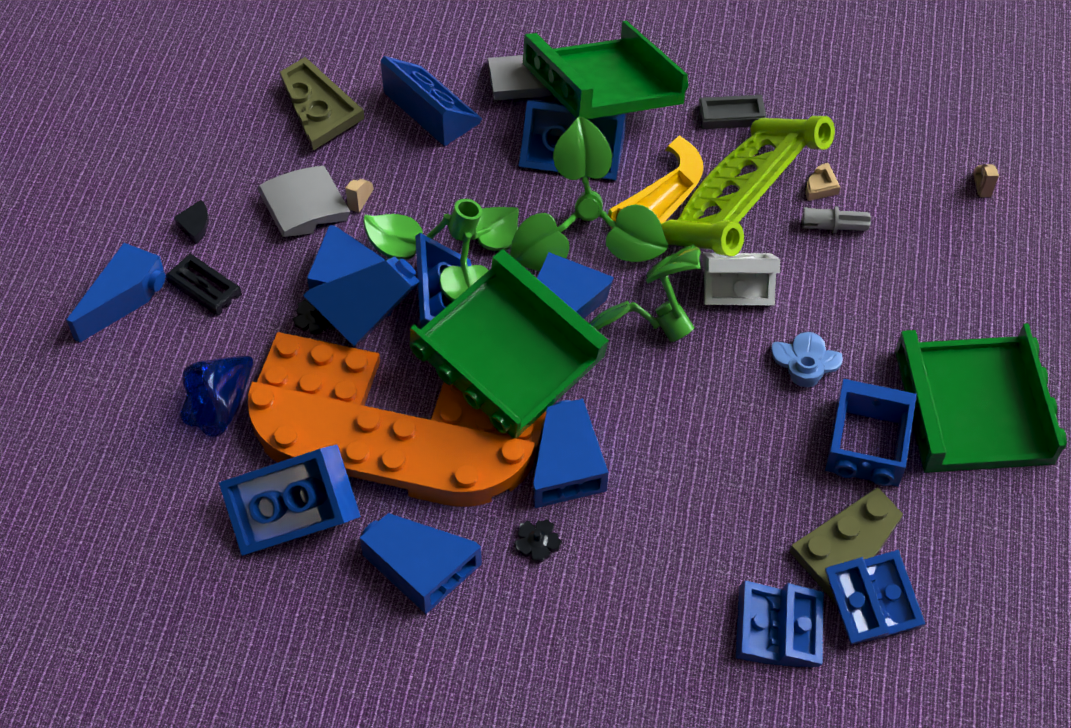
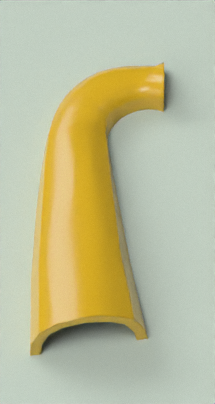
[608,135,703,229]

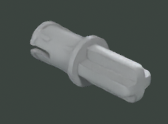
[802,206,871,233]

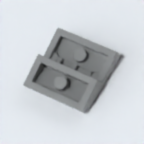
[487,55,554,100]
[258,166,350,237]

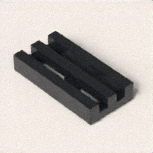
[166,253,242,316]

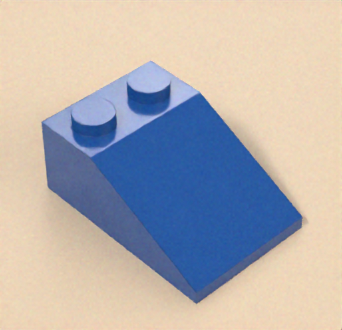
[218,444,361,556]

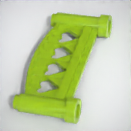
[661,116,835,256]

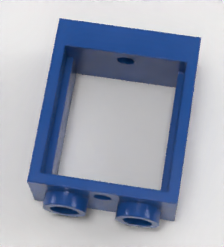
[825,379,917,487]

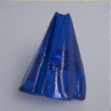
[180,356,253,437]

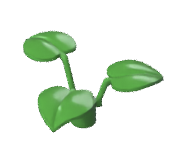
[510,117,668,271]
[363,199,519,301]
[589,244,701,342]

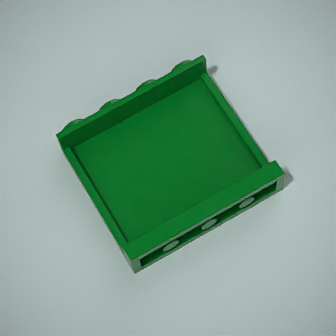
[522,20,688,119]
[409,249,609,438]
[895,323,1067,473]

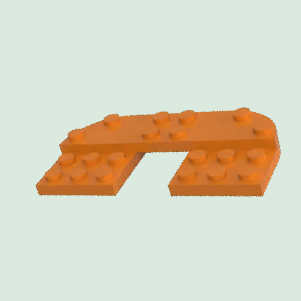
[248,332,546,507]

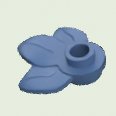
[771,332,843,387]

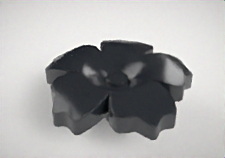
[293,300,332,335]
[514,519,562,562]

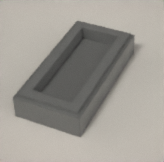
[698,95,767,129]

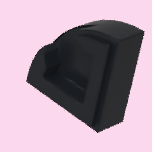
[174,200,209,244]

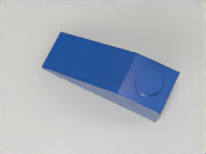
[66,243,166,342]

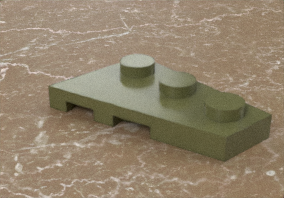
[280,57,365,150]
[790,487,903,605]

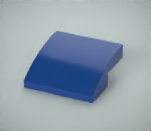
[825,549,926,645]
[736,580,824,667]

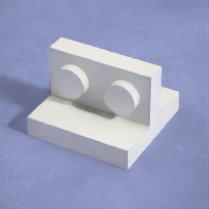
[702,252,780,305]

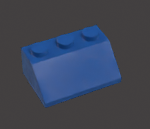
[519,100,628,180]

